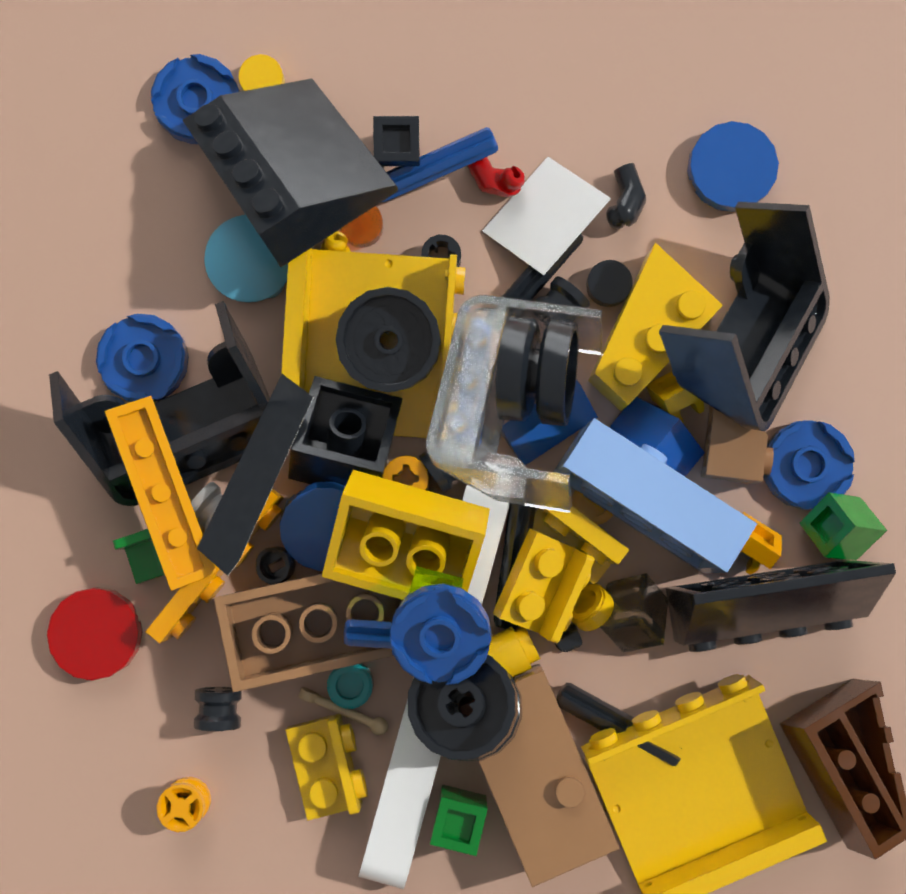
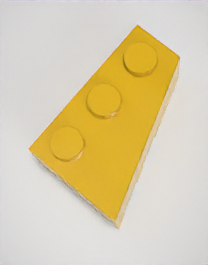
[588,243,723,411]

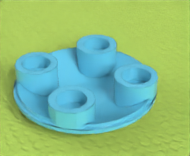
[204,215,288,303]

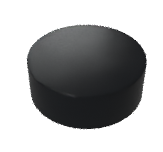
[586,260,633,307]

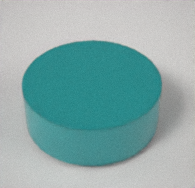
[327,663,374,709]

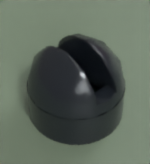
[255,546,296,584]

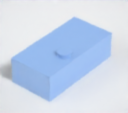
[552,418,757,573]

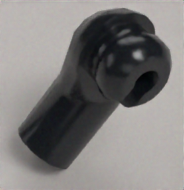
[606,163,646,229]

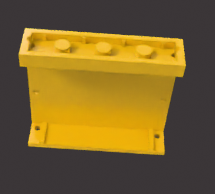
[281,248,465,441]
[580,674,828,894]

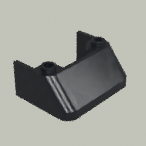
[659,202,830,431]
[49,301,270,506]

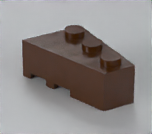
[780,679,906,860]

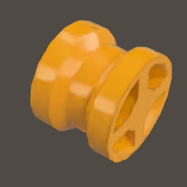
[383,455,429,490]
[156,777,211,832]

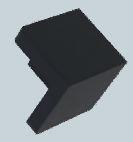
[373,116,420,169]

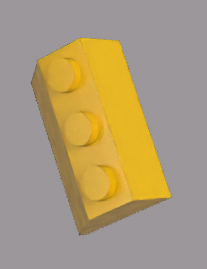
[322,470,490,600]

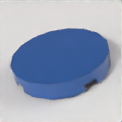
[151,54,240,144]
[687,121,779,212]
[96,313,189,402]
[763,420,855,510]
[280,482,345,571]
[390,584,492,685]

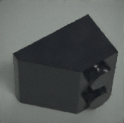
[288,376,403,486]

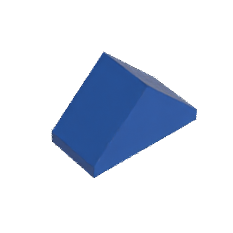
[609,397,705,477]

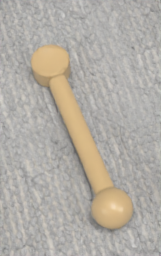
[298,687,388,735]

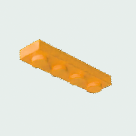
[105,396,217,591]
[145,488,284,644]

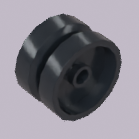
[335,287,441,392]
[495,317,579,426]
[408,655,522,761]

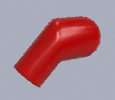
[467,157,525,198]

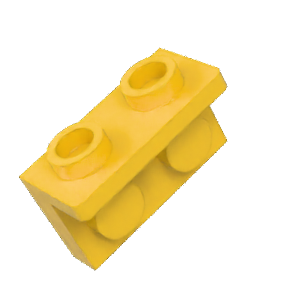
[533,492,629,584]
[493,528,595,643]
[285,714,368,821]

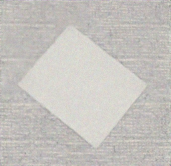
[482,157,611,275]

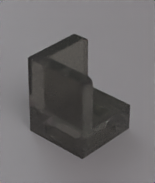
[600,573,668,653]

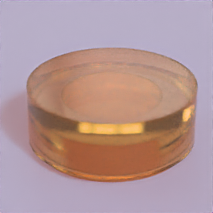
[340,206,384,248]

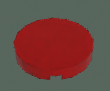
[47,587,143,681]

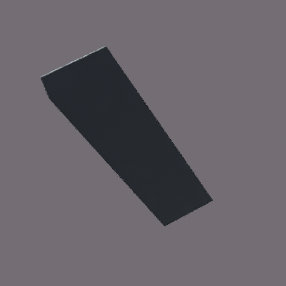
[197,374,313,576]

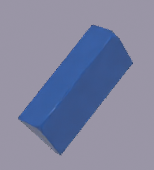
[499,379,598,467]

